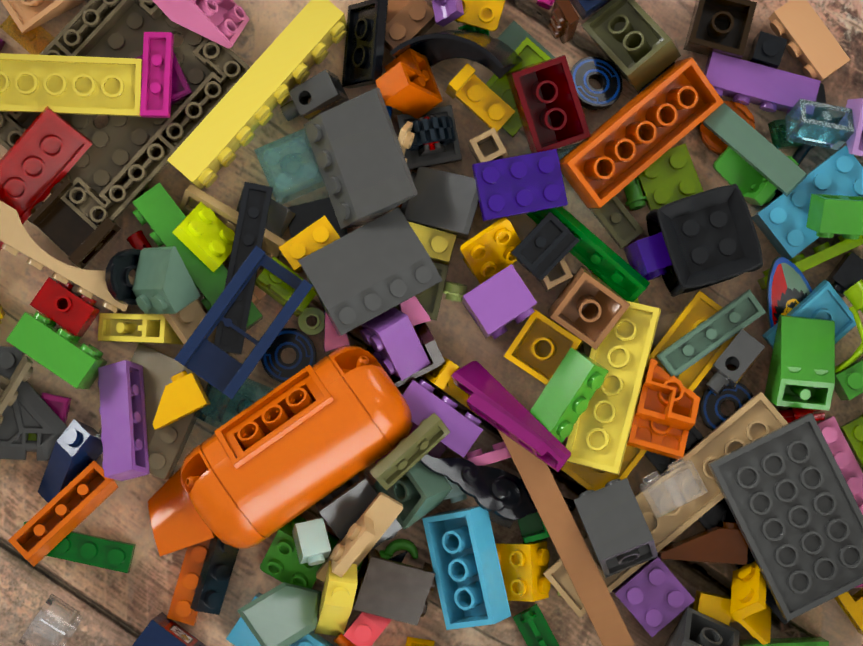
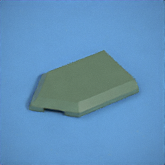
[238,582,322,646]

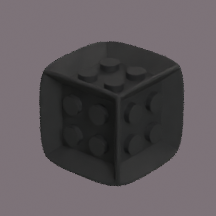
[646,184,763,297]

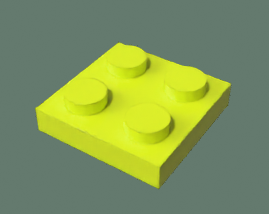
[172,202,235,272]

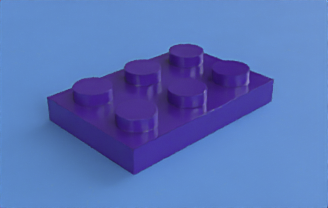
[472,149,568,222]

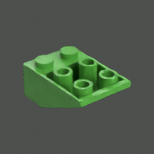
[764,315,835,411]

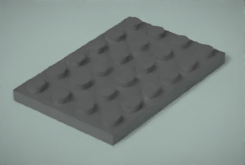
[708,413,863,621]

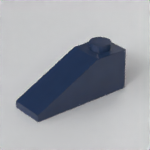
[38,419,103,503]

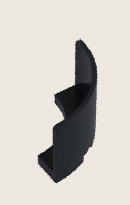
[389,29,523,79]

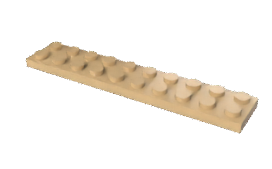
[543,392,788,618]

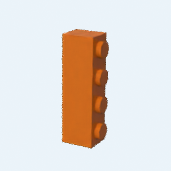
[8,460,118,566]

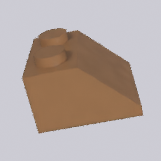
[384,0,436,58]
[548,266,630,350]

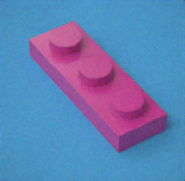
[140,32,174,118]

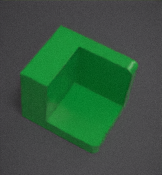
[517,512,550,544]

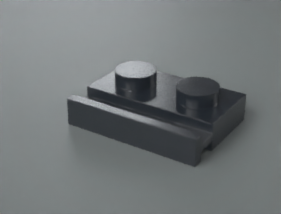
[510,212,580,282]

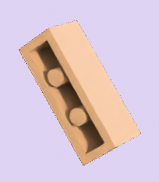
[768,0,850,82]

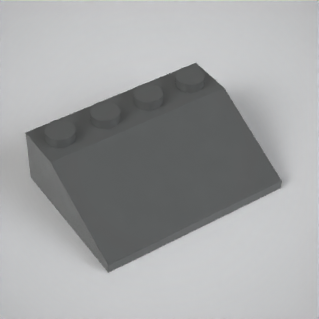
[304,88,418,229]
[298,207,443,336]

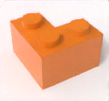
[375,48,443,119]

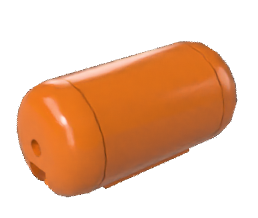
[181,345,412,549]

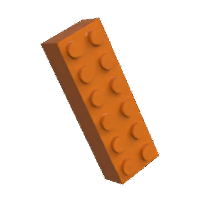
[559,57,724,208]

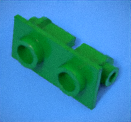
[513,604,559,646]

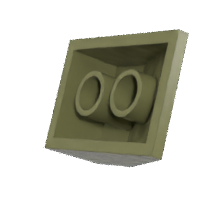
[581,0,681,92]

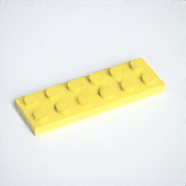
[0,53,142,117]
[566,301,661,475]

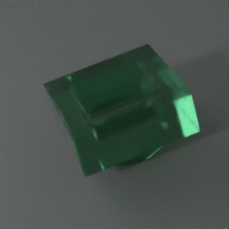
[768,119,802,150]

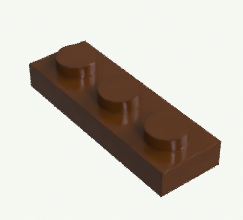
[548,0,580,44]

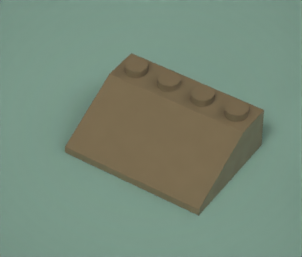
[99,343,212,480]

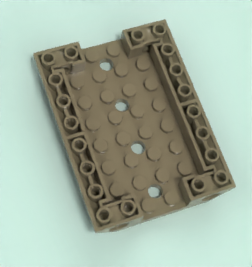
[0,0,250,230]

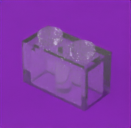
[639,458,708,518]

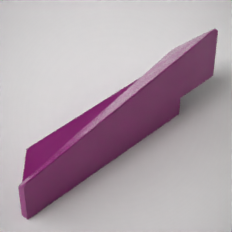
[451,361,571,472]

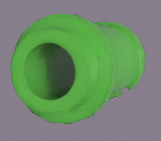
[624,176,647,211]

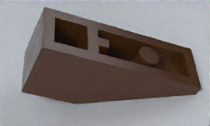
[658,522,748,565]

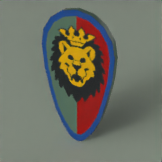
[766,256,813,328]

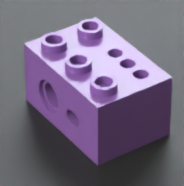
[462,264,537,340]

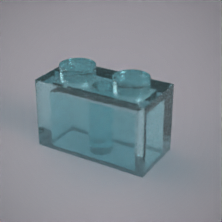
[785,99,854,150]

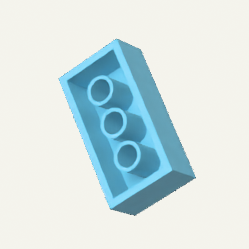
[751,146,863,260]
[422,506,511,630]

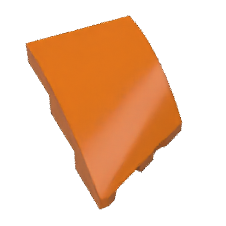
[627,358,700,460]
[148,468,215,557]

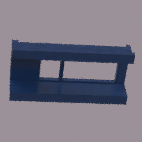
[174,246,313,399]

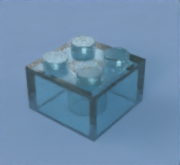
[254,128,325,204]

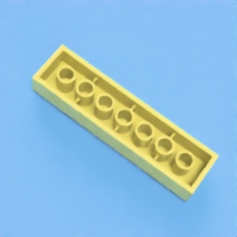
[167,0,347,190]

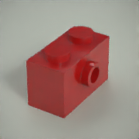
[30,277,101,337]

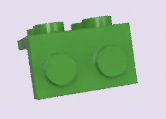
[713,146,798,206]
[260,516,339,589]

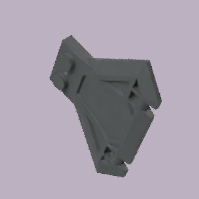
[0,346,68,461]

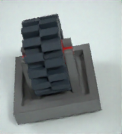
[397,105,462,171]

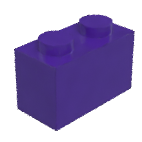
[624,232,672,281]

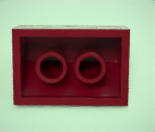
[506,55,591,153]

